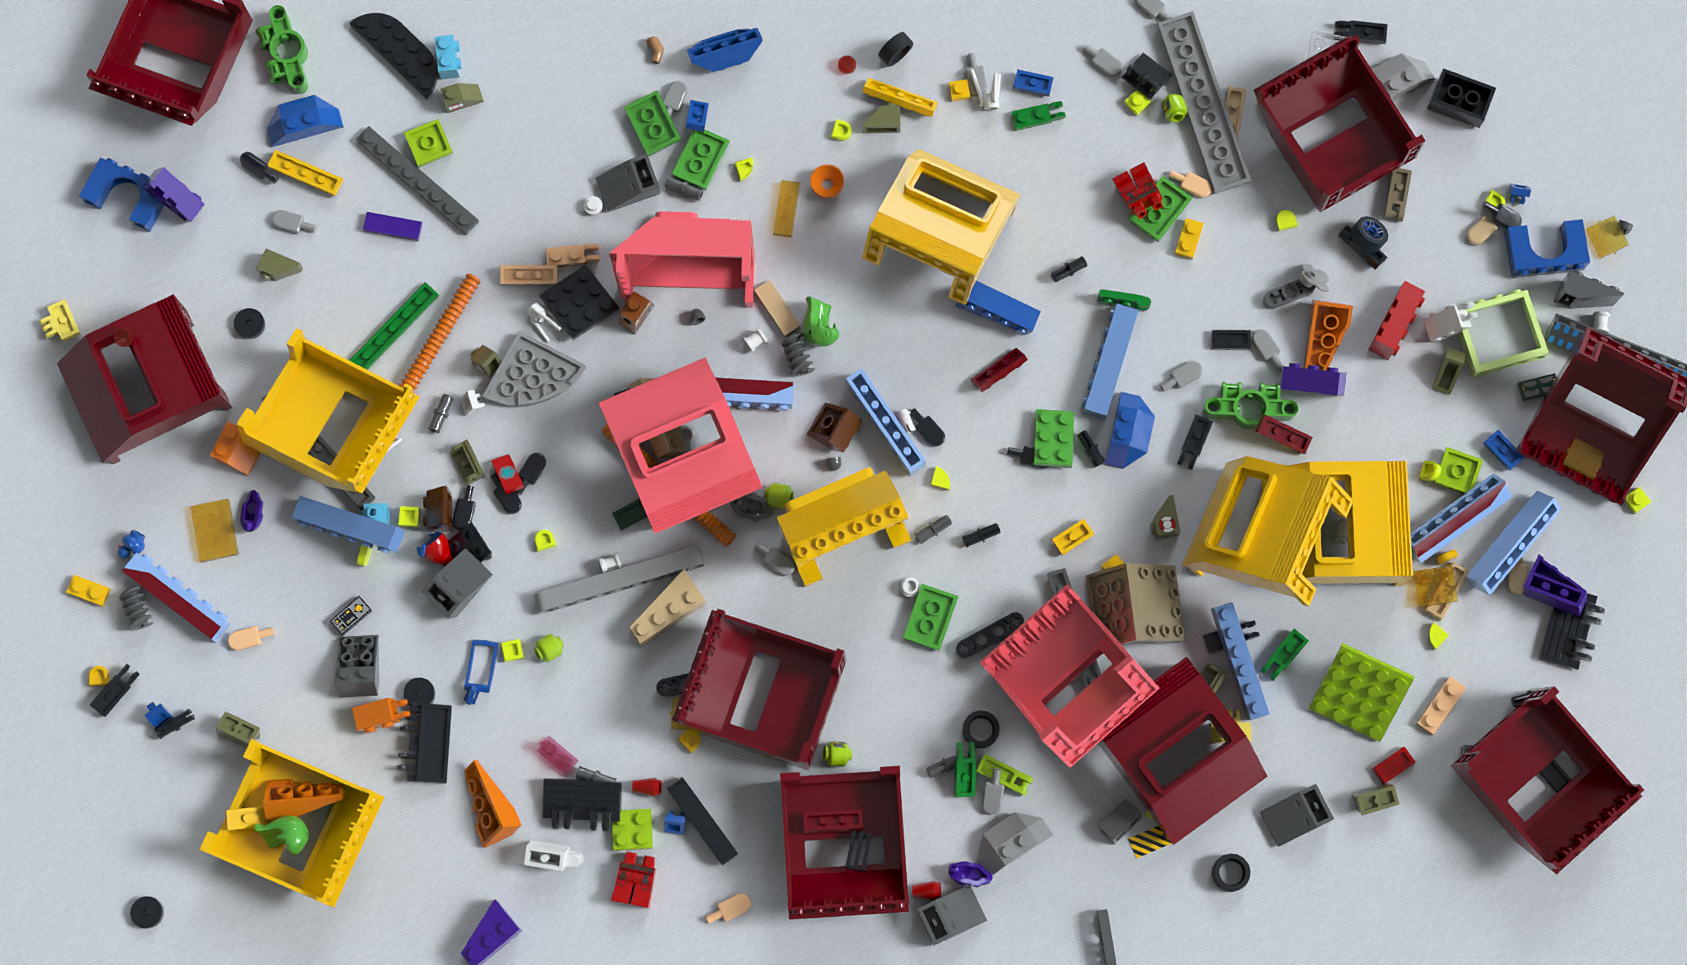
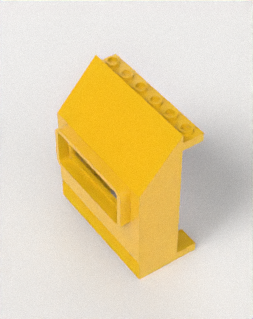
[862,149,1021,305]
[237,328,420,493]
[1182,456,1353,606]
[1262,461,1413,586]
[777,467,911,587]
[199,739,385,908]

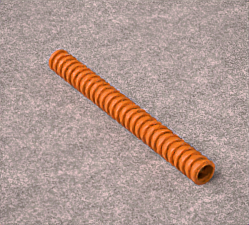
[399,274,481,393]
[601,424,736,547]

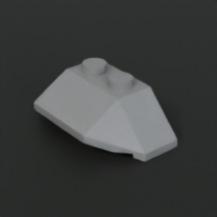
[1372,53,1435,101]
[977,812,1053,876]

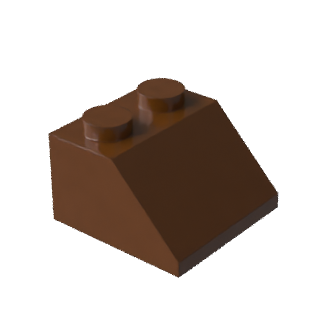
[806,402,862,453]
[423,486,452,532]

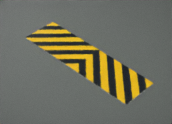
[1128,826,1172,858]

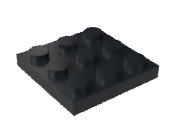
[540,264,619,341]

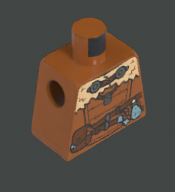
[619,292,654,334]

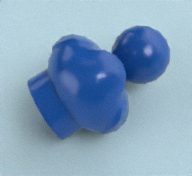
[117,530,146,559]

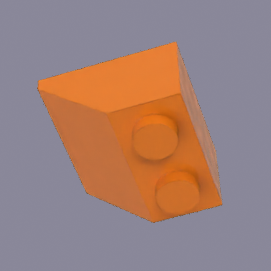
[210,421,261,476]

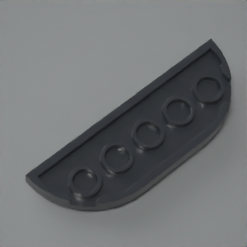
[349,13,438,100]

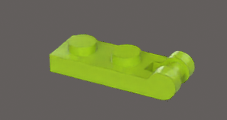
[976,754,1033,796]

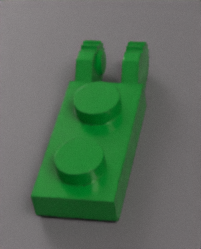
[1011,101,1066,131]
[1097,289,1152,311]
[1260,628,1309,681]
[954,742,976,797]

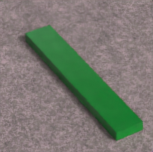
[349,282,440,370]

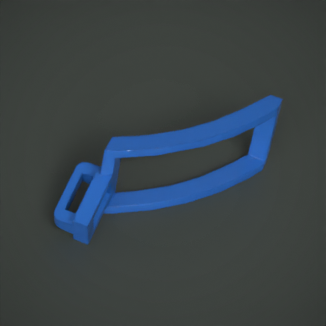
[464,639,498,705]

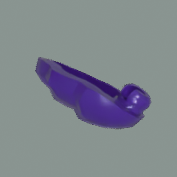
[240,490,263,532]
[948,861,993,888]

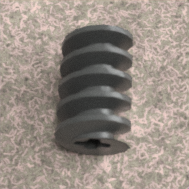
[781,333,815,376]
[119,586,153,630]

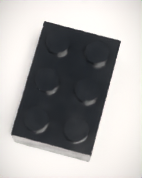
[1427,68,1496,128]

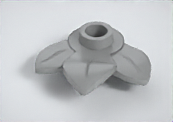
[1299,264,1329,292]

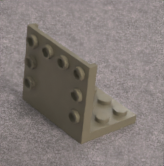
[1086,563,1186,645]

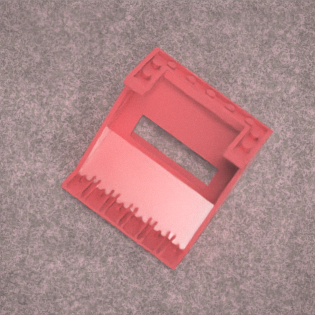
[609,211,755,308]
[599,357,763,534]
[980,584,1159,768]

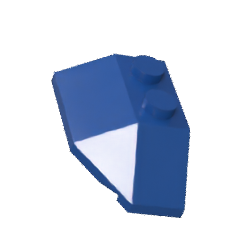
[687,28,763,72]
[267,95,344,147]
[1105,392,1155,469]

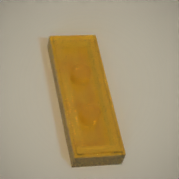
[773,180,800,238]

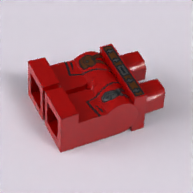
[1112,162,1163,219]
[611,852,657,908]

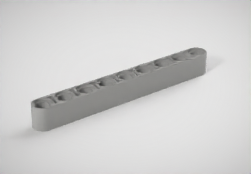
[534,546,704,614]

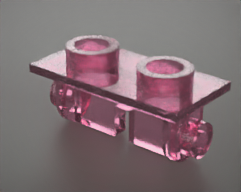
[536,736,579,775]

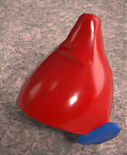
[417,531,453,566]

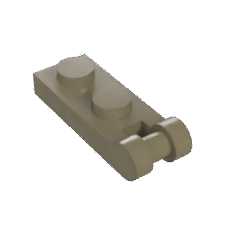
[1383,168,1412,222]

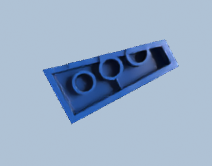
[955,281,1041,335]

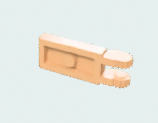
[546,244,600,267]

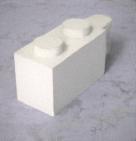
[1423,301,1478,341]
[524,840,584,871]

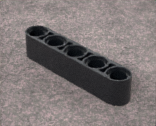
[666,777,738,866]

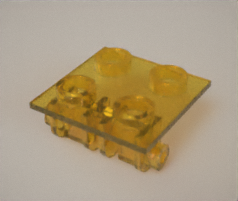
[1413,565,1458,608]

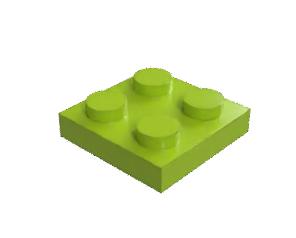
[404,119,453,168]
[1434,447,1483,494]
[612,809,653,851]

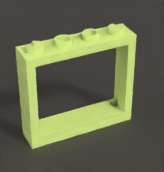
[1457,289,1549,378]

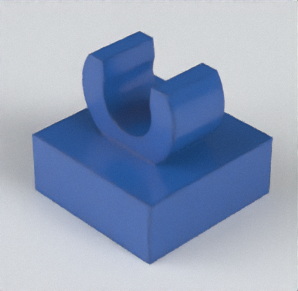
[1508,183,1531,205]
[145,702,172,728]
[664,810,685,835]

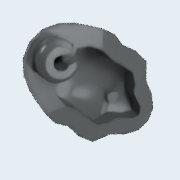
[730,493,773,521]

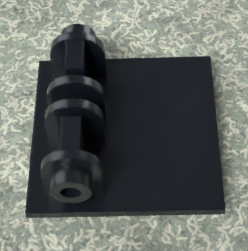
[1121,52,1173,100]
[448,522,492,562]

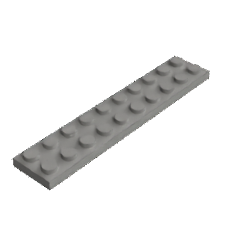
[1158,11,1251,194]

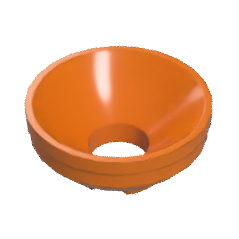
[810,164,844,199]

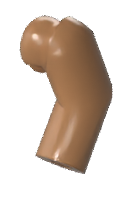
[646,36,664,64]

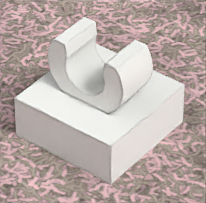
[460,390,485,416]

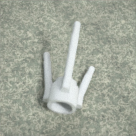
[970,69,1001,110]
[527,303,561,342]

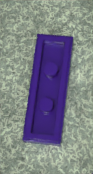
[363,212,423,241]

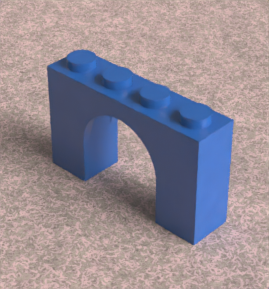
[79,157,164,232]
[1504,219,1590,277]

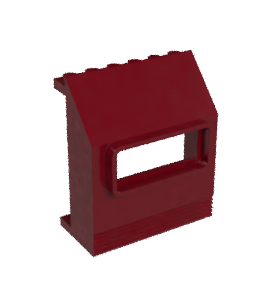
[86,0,253,126]
[1254,35,1426,213]
[57,294,233,464]
[1517,327,1687,506]
[672,608,847,771]
[1098,657,1268,845]
[1451,686,1644,875]
[780,765,909,920]

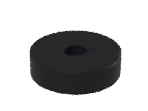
[234,308,266,339]
[403,677,436,707]
[130,896,164,929]

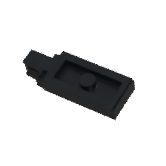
[1338,225,1387,270]

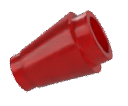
[632,777,662,797]
[912,881,941,900]

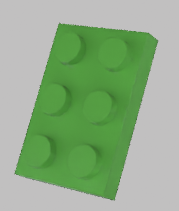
[624,90,682,157]
[672,129,730,191]
[1128,176,1192,242]
[1033,409,1074,468]
[903,584,958,652]

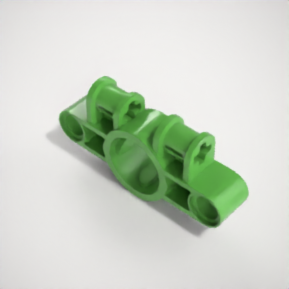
[256,5,308,94]
[1203,381,1299,429]

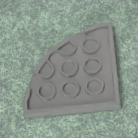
[482,331,586,406]

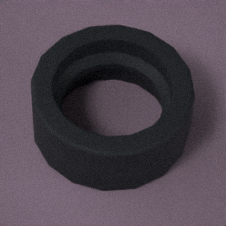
[878,32,914,67]
[962,710,1000,749]
[1212,853,1251,892]

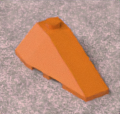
[1304,299,1353,370]
[464,760,522,848]
[263,779,345,823]

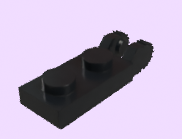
[1334,20,1388,44]
[1177,414,1213,470]
[1203,620,1260,654]
[89,663,140,717]

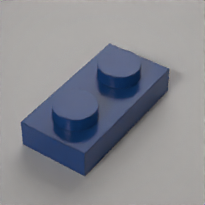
[1013,69,1054,97]
[686,100,709,132]
[1483,430,1525,471]

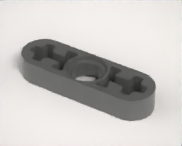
[1263,279,1316,309]
[1097,909,1116,965]

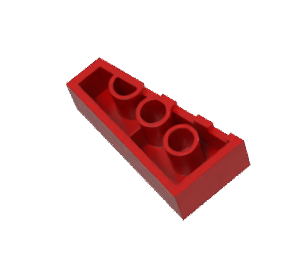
[1368,281,1425,360]

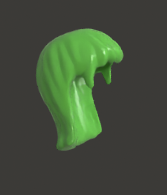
[802,296,839,347]
[254,816,309,856]

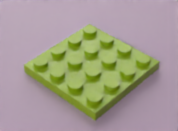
[1309,643,1415,742]

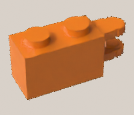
[352,698,410,734]

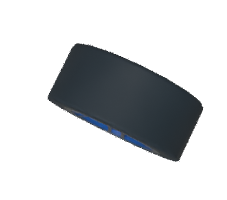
[1350,216,1389,253]

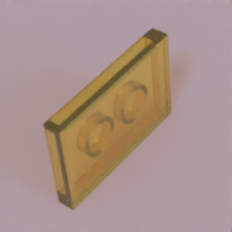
[190,499,239,563]

